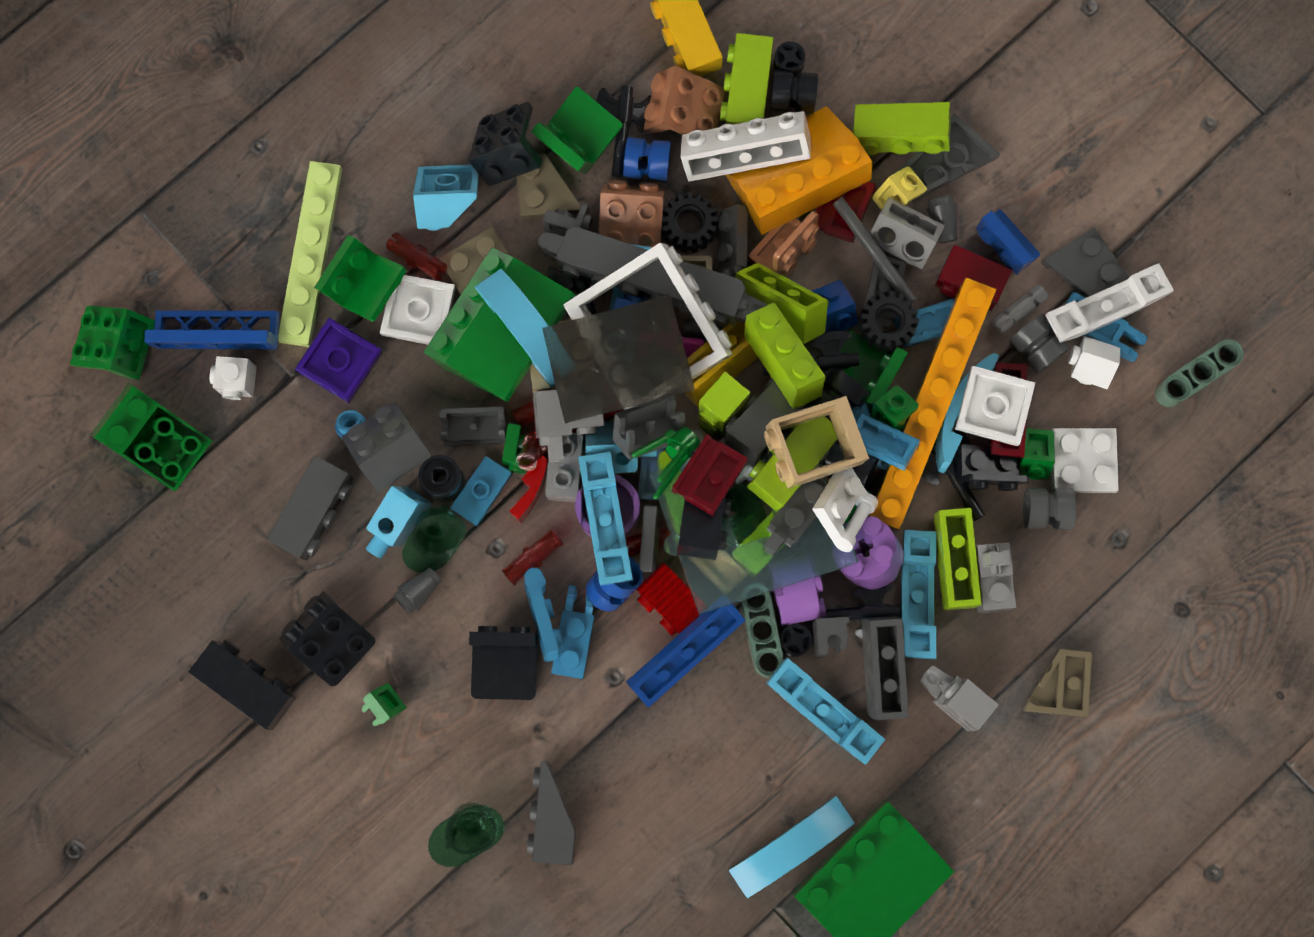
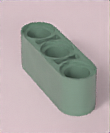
[1155,339,1244,407]
[740,583,784,678]

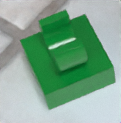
[362,683,407,726]

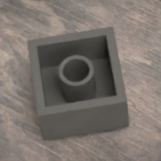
[342,401,432,492]

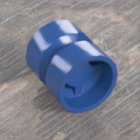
[623,137,671,182]
[586,556,643,612]

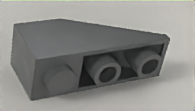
[527,761,576,865]

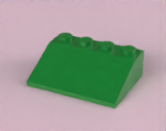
[424,248,576,402]
[792,800,954,937]

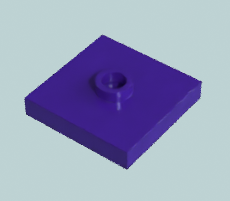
[294,317,383,404]

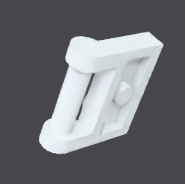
[812,468,878,552]

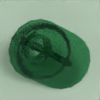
[402,504,466,572]
[428,802,504,867]

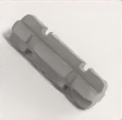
[992,285,1048,333]

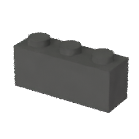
[724,377,812,468]
[266,456,354,561]
[861,617,909,720]

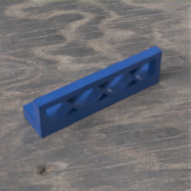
[144,310,280,350]
[626,595,746,708]

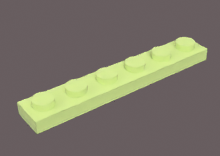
[278,161,343,347]

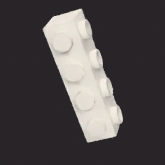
[680,111,811,182]

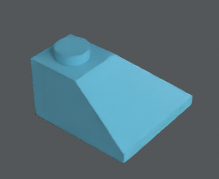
[413,164,479,231]

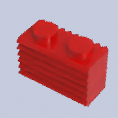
[636,563,708,636]

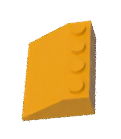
[726,106,872,235]

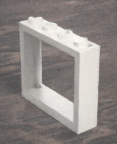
[563,242,733,410]

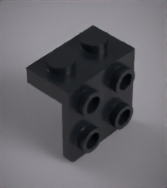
[468,102,542,187]
[279,591,375,686]
[469,626,538,700]

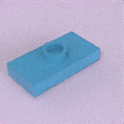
[893,299,954,349]
[856,413,920,471]
[450,456,513,527]

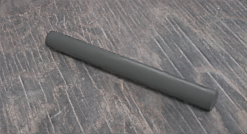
[833,197,917,302]

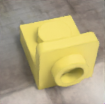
[872,166,927,210]

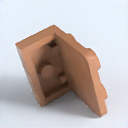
[643,65,725,135]
[599,180,665,248]
[748,211,819,277]

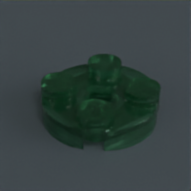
[721,484,766,547]

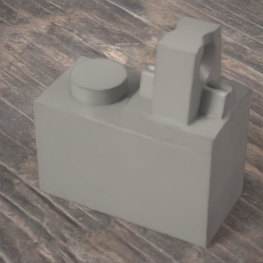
[533,386,604,462]
[975,542,1016,614]
[919,665,999,731]

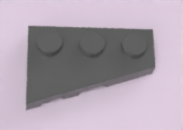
[897,113,1000,202]
[1041,227,1143,320]

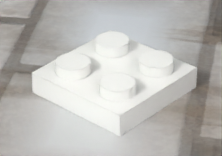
[380,275,456,345]
[955,366,1035,446]
[1051,428,1119,493]

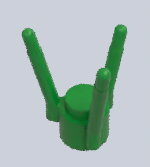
[632,427,700,500]

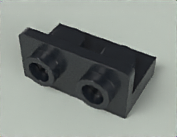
[956,444,1029,491]

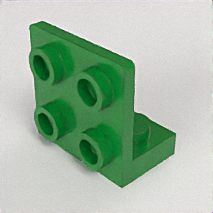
[531,87,624,174]
[314,235,407,322]
[70,306,155,381]
[841,330,908,413]

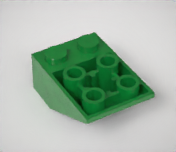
[91,383,213,492]

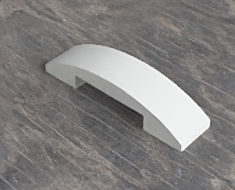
[1045,263,1174,343]

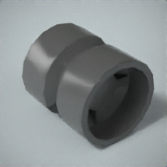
[1009,314,1070,374]
[1023,488,1076,530]

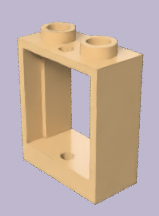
[764,396,869,489]

